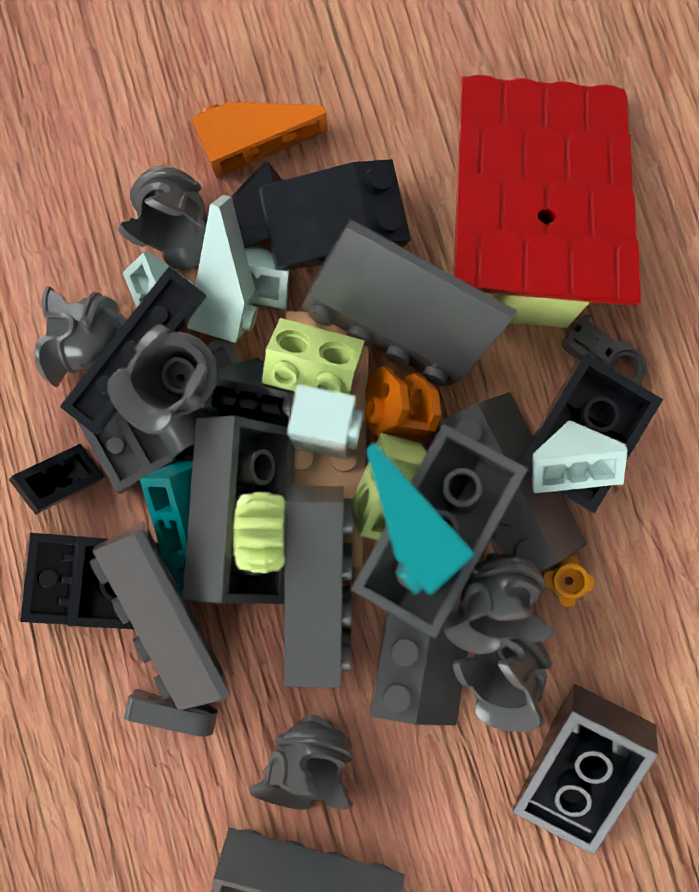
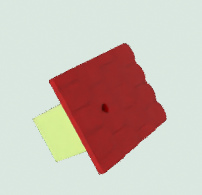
[453,75,641,328]

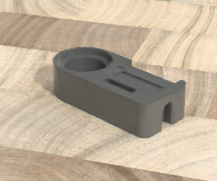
[562,314,647,383]
[124,689,218,736]

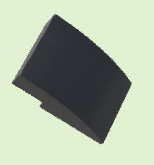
[18,532,161,629]

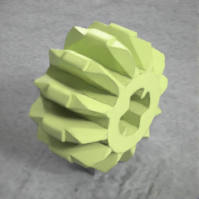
[233,492,285,573]

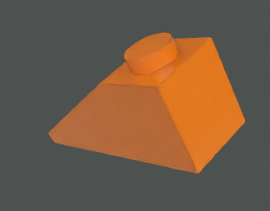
[191,101,328,178]

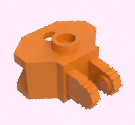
[364,366,441,449]

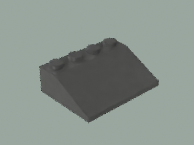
[301,220,517,386]

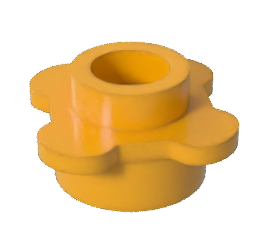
[543,555,595,607]

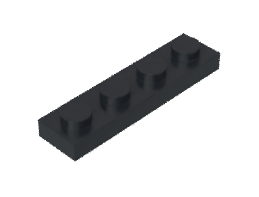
[60,266,207,435]

